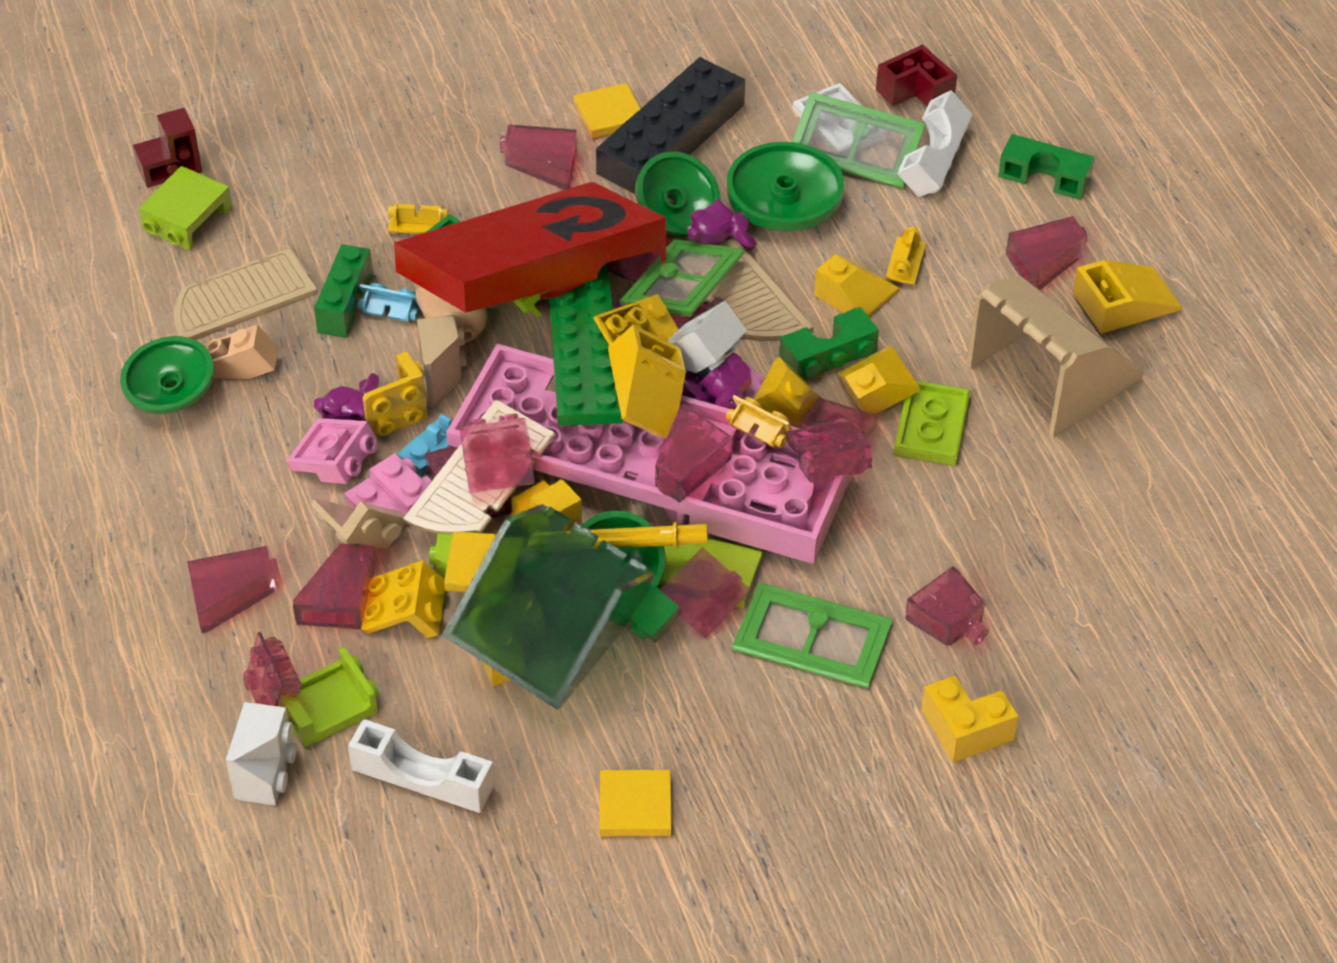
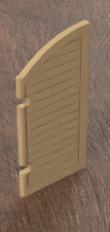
[677,238,813,340]
[174,248,317,340]
[403,400,556,534]

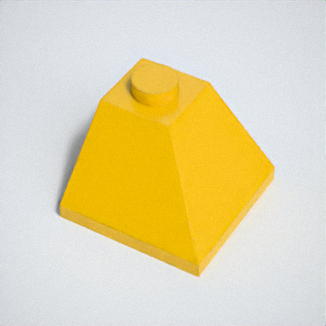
[814,254,899,317]
[837,345,921,420]
[754,357,822,430]

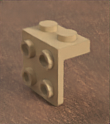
[311,498,406,551]

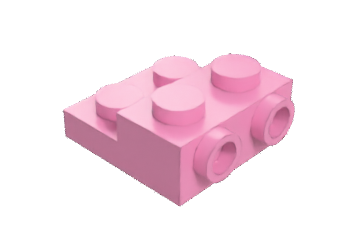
[286,418,377,484]
[344,453,432,527]

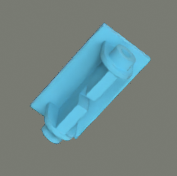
[357,283,420,323]

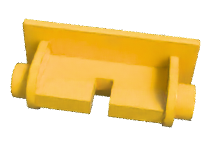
[388,203,450,234]
[885,226,926,285]
[725,395,795,448]

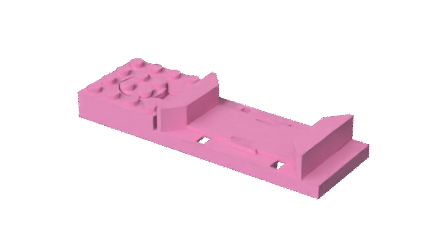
[446,344,857,564]

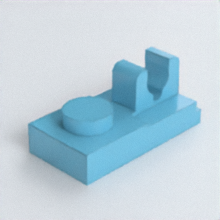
[397,414,455,478]

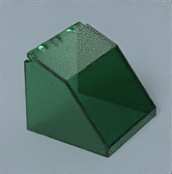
[442,504,655,710]

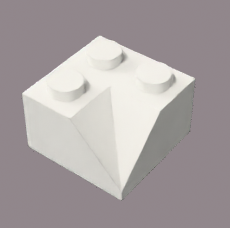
[667,301,747,373]
[226,702,297,806]

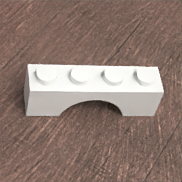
[897,90,972,198]
[348,719,495,813]

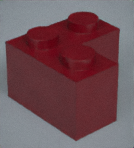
[876,44,957,107]
[133,107,203,188]

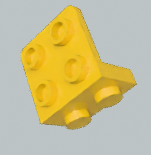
[362,351,428,438]
[361,560,445,639]

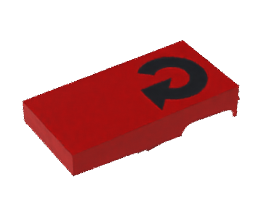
[394,181,670,313]

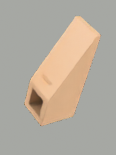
[203,324,278,379]

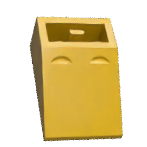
[1073,260,1182,334]
[594,294,679,345]
[608,325,686,442]

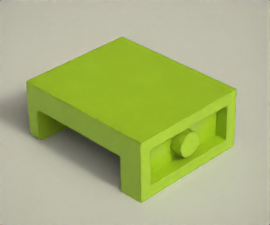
[138,166,232,250]
[269,646,380,748]

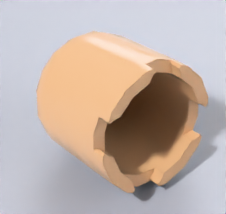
[416,286,487,344]

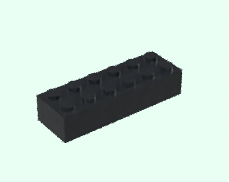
[596,57,745,195]

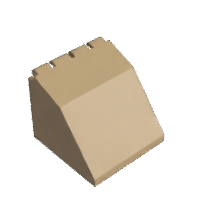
[966,276,1143,437]

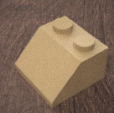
[417,315,466,407]

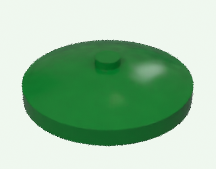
[727,142,844,231]

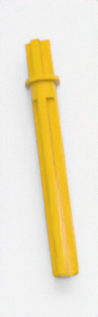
[528,522,708,552]

